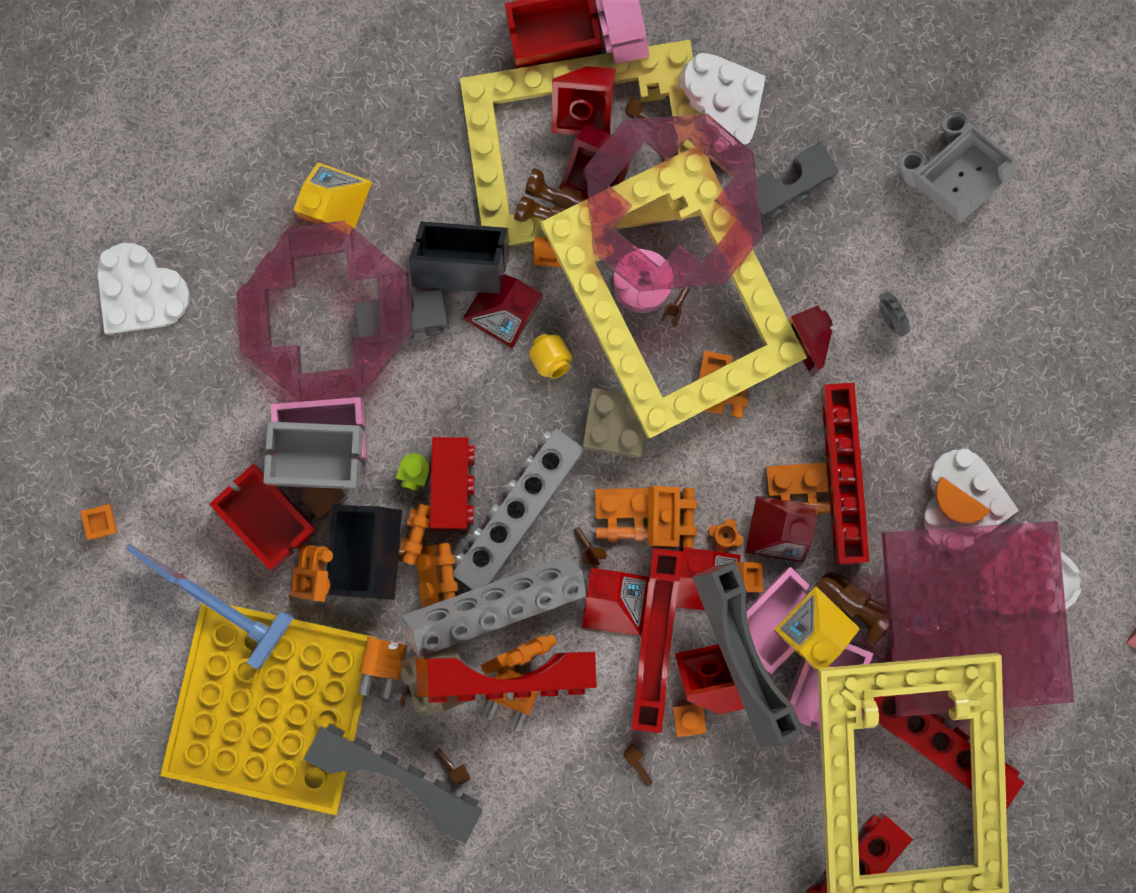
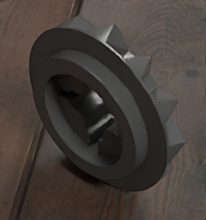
[879,291,910,337]

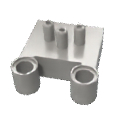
[899,111,1017,223]

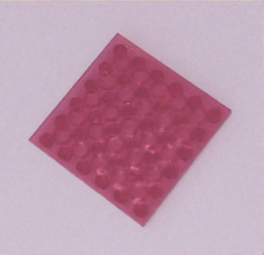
[881,521,1074,716]

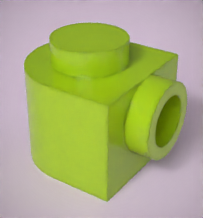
[396,453,431,491]

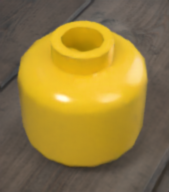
[529,334,572,379]

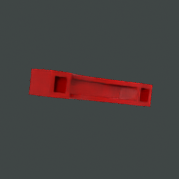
[630,548,683,733]
[416,652,597,703]

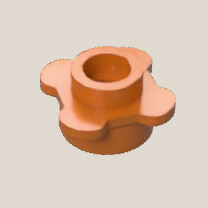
[709,519,743,552]

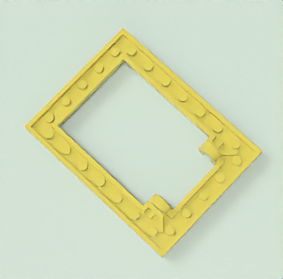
[460,40,710,247]
[540,144,807,439]
[818,653,1009,893]

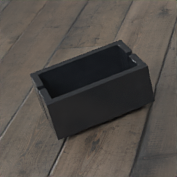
[409,221,509,294]
[327,505,402,600]

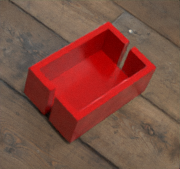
[504,0,602,69]
[430,437,475,531]
[209,463,319,571]

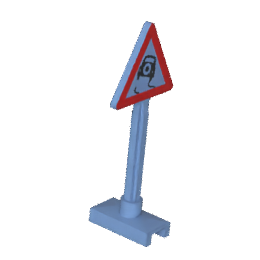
[126,544,294,669]

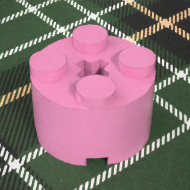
[613,249,673,313]

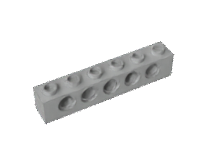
[452,428,585,590]
[401,556,586,658]

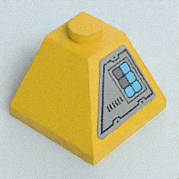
[293,162,373,236]
[774,586,860,673]

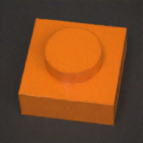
[533,237,562,268]
[80,504,119,540]
[735,562,763,593]
[673,704,707,737]

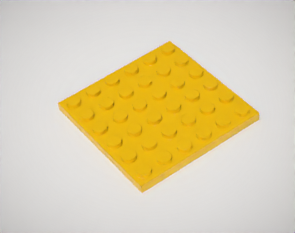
[160,602,378,815]

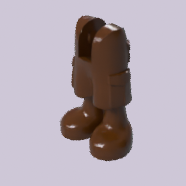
[514,168,587,222]
[814,572,899,649]

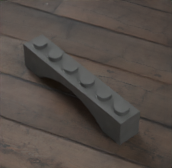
[692,562,803,747]
[303,723,482,844]

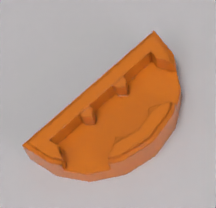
[935,476,991,523]

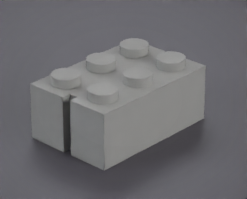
[264,421,363,490]

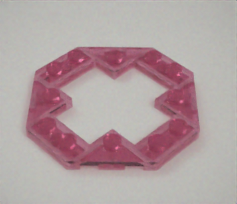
[584,114,762,292]
[236,221,413,402]

